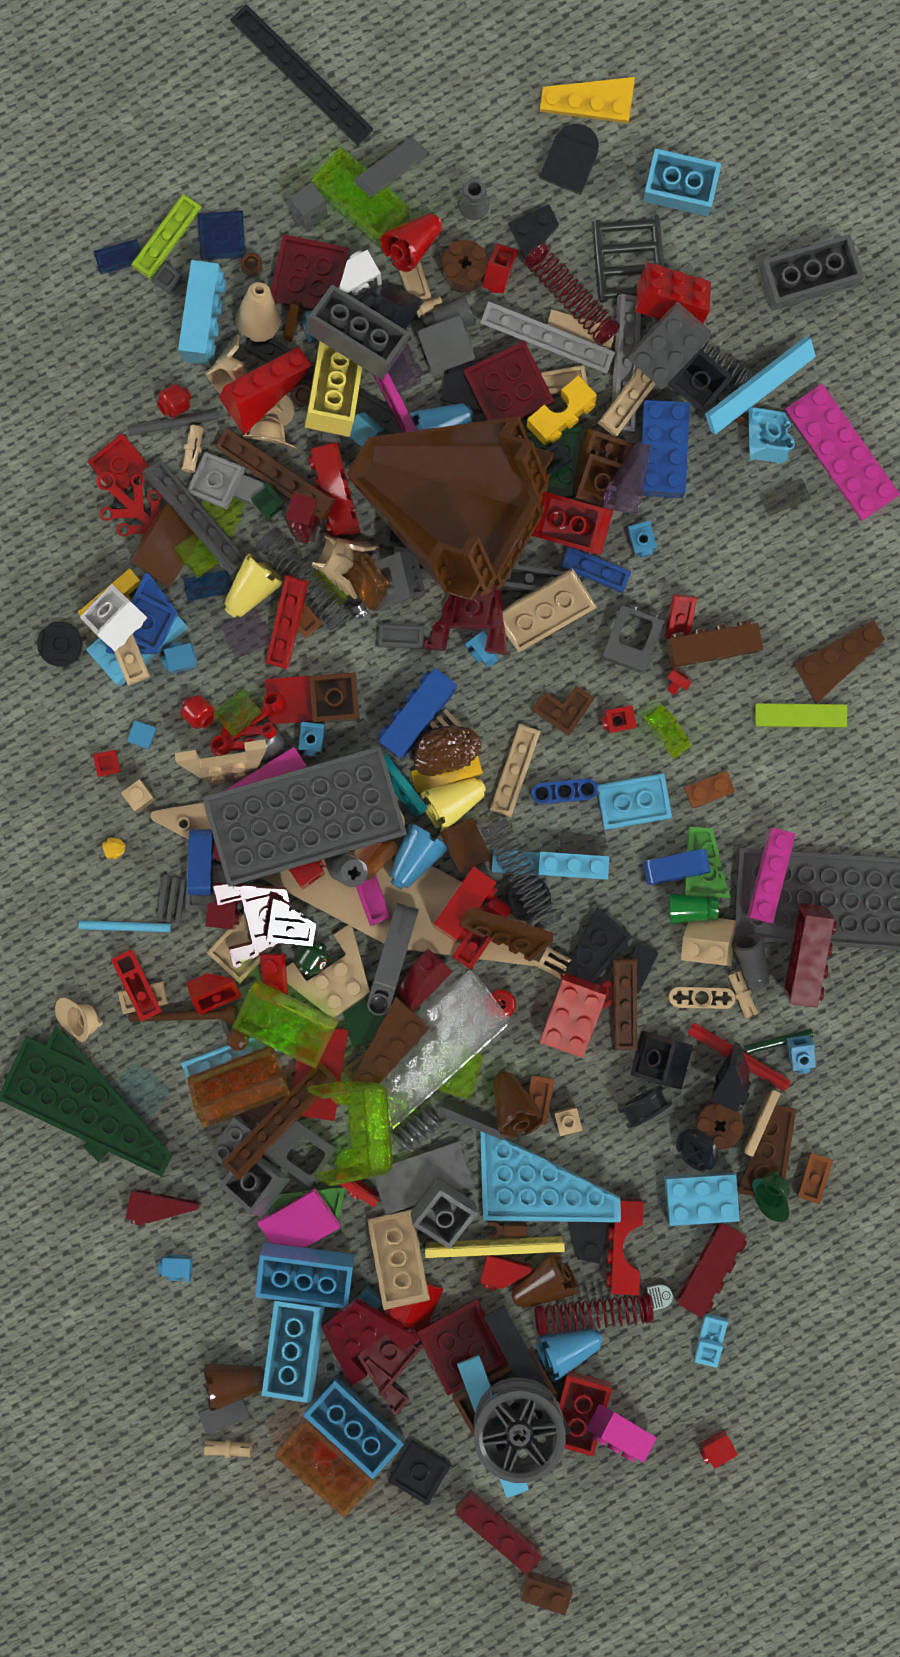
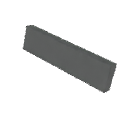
[355,137,428,198]

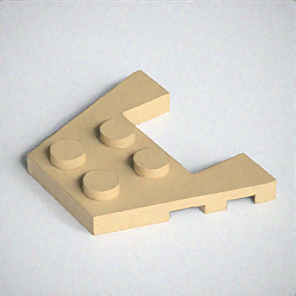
[175,739,267,785]
[286,925,371,1019]

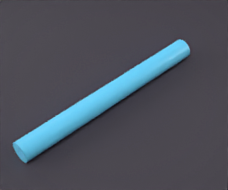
[78,920,171,932]

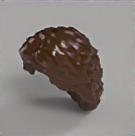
[412,725,481,776]

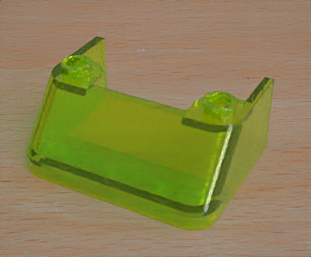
[308,1081,393,1186]

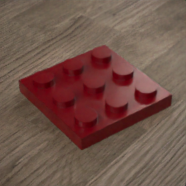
[271,234,350,311]
[463,341,555,421]
[416,1298,507,1396]

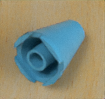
[409,403,473,430]
[389,824,448,890]
[536,1327,603,1381]

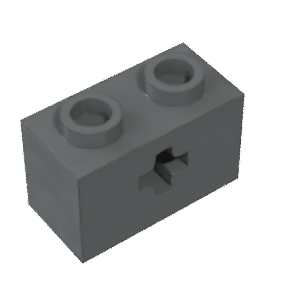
[289,182,328,231]
[208,1111,258,1164]

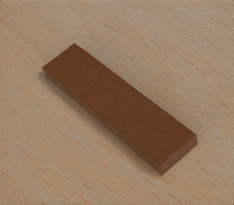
[613,958,638,1051]

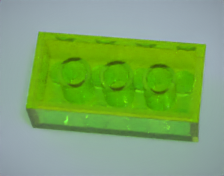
[310,146,409,248]
[232,980,340,1069]

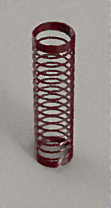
[524,243,620,345]
[534,1293,654,1336]

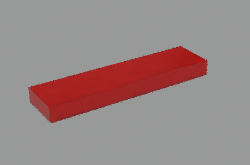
[265,574,309,669]

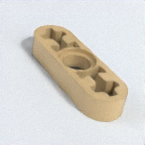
[668,987,736,1009]

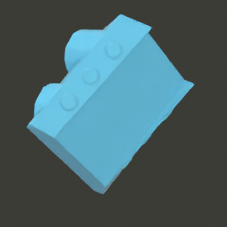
[748,407,795,464]

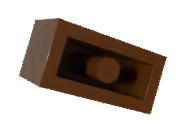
[520,1571,573,1616]

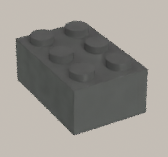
[628,301,711,389]

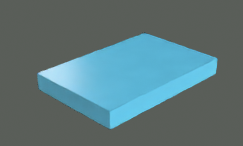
[597,773,672,830]

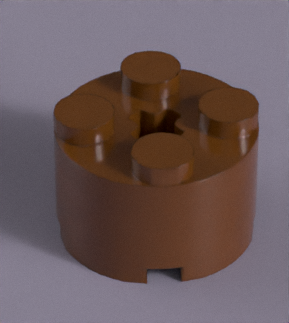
[442,240,488,293]
[694,1101,744,1150]

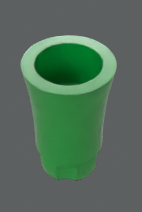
[669,893,719,925]

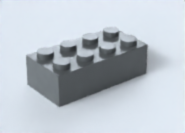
[759,234,864,311]
[304,285,410,380]

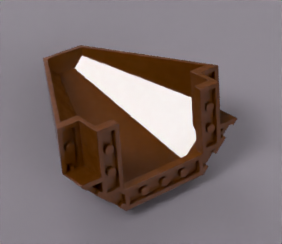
[347,416,554,600]

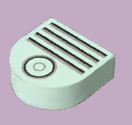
[647,1284,673,1310]

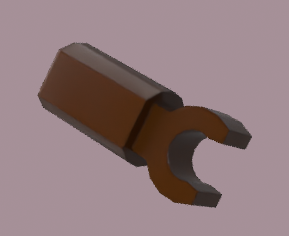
[488,1221,527,1239]

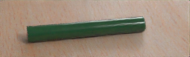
[744,1028,814,1054]

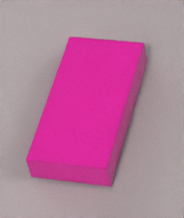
[356,875,392,926]

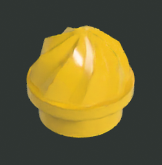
[102,837,125,860]

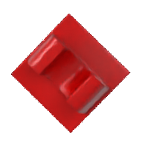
[667,668,693,695]

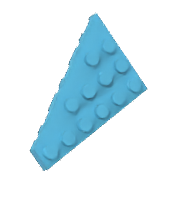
[480,1131,621,1222]

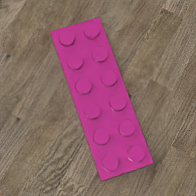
[784,384,900,521]

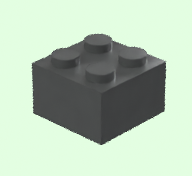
[219,1155,290,1216]
[410,1178,478,1249]

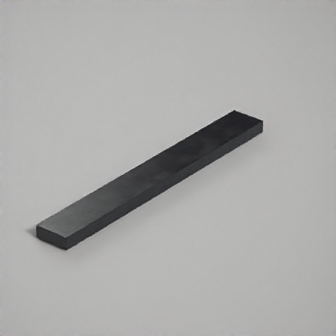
[230,4,373,146]
[244,338,402,434]

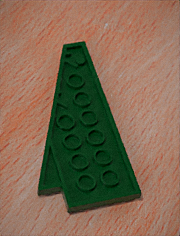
[0,1026,173,1177]

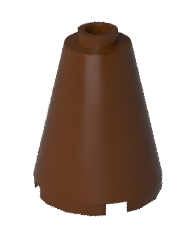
[493,1071,543,1138]
[512,1252,578,1309]
[204,1363,265,1411]

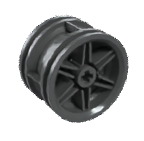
[474,1377,566,1483]

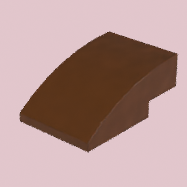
[574,428,633,510]
[129,503,199,588]

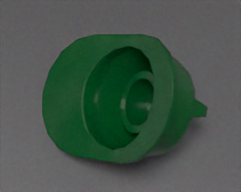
[752,1170,790,1222]

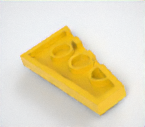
[540,77,635,124]

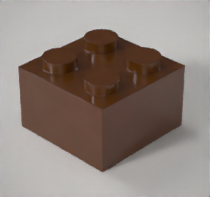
[309,672,360,724]

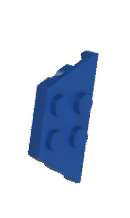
[105,572,179,654]

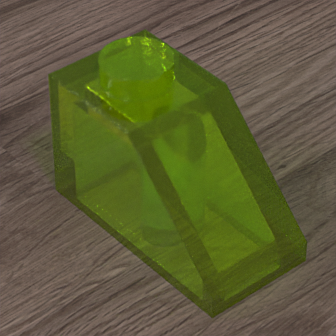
[643,704,691,759]

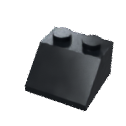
[360,282,424,329]
[667,349,733,414]
[630,1031,693,1090]
[711,1042,751,1112]

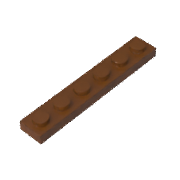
[215,428,336,520]
[222,1062,336,1180]

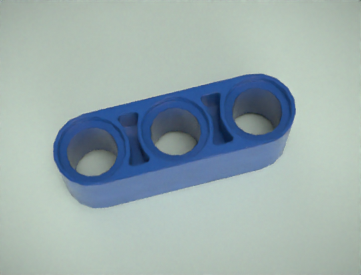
[531,779,598,805]
[187,829,214,896]
[643,849,711,885]

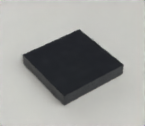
[539,134,598,195]
[388,1440,451,1505]

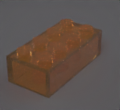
[187,1044,291,1128]
[274,1417,376,1518]

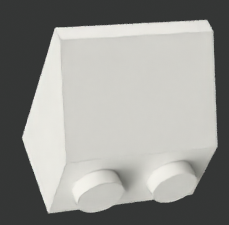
[339,250,382,300]
[80,584,147,651]

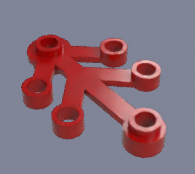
[96,472,161,537]
[210,691,284,756]

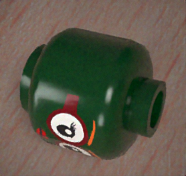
[296,940,330,976]

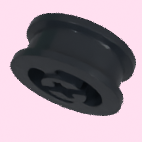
[617,1085,672,1128]

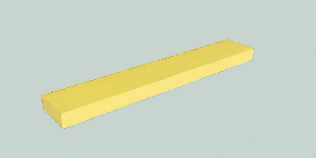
[425,1236,565,1258]

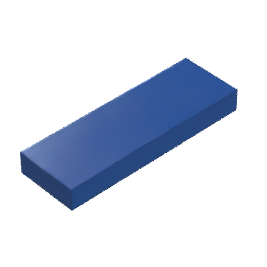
[560,547,631,594]

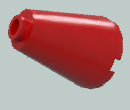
[381,213,442,272]

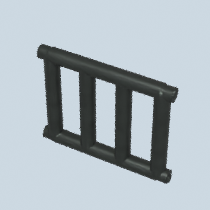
[593,215,664,303]

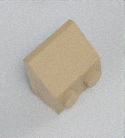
[681,918,736,966]

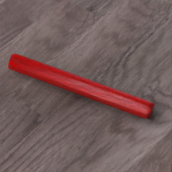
[688,1023,790,1091]

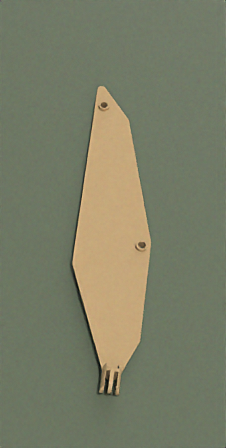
[151,803,572,979]

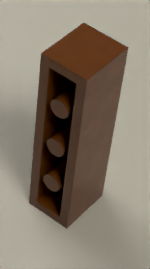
[665,620,763,668]

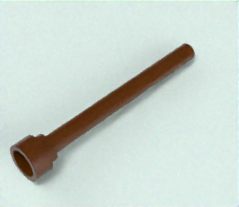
[128,1005,239,1024]

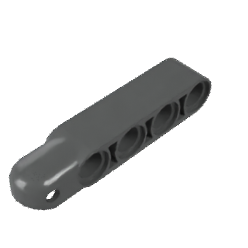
[367,903,419,1016]

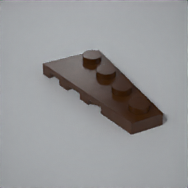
[794,620,885,704]
[460,907,553,961]
[352,996,431,1096]
[737,1105,796,1196]

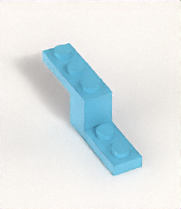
[492,849,609,880]

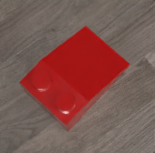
[531,492,614,554]

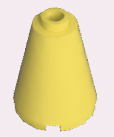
[224,553,284,618]
[420,777,486,832]

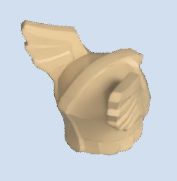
[205,335,248,394]
[312,535,379,599]

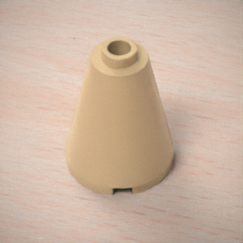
[235,282,281,342]

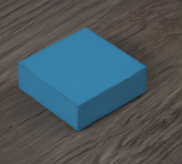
[127,720,157,750]

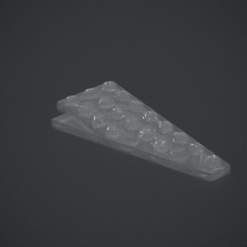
[362,970,511,1143]

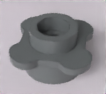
[349,599,372,619]

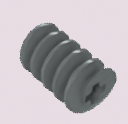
[327,853,368,887]
[390,1104,442,1152]

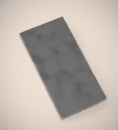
[372,1140,473,1215]

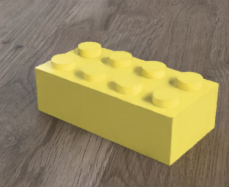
[304,341,362,437]

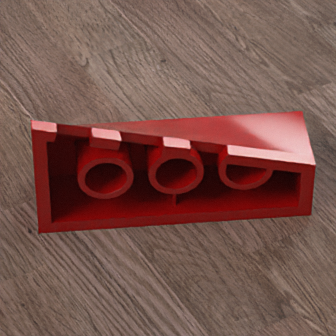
[219,347,311,435]
[308,442,361,538]

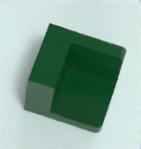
[251,482,285,521]

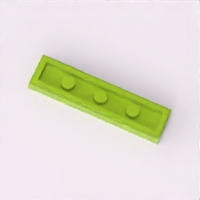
[131,194,202,280]
[755,703,847,728]

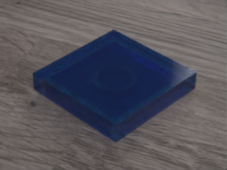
[198,210,246,260]

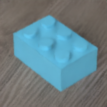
[642,149,721,216]
[664,1171,740,1226]

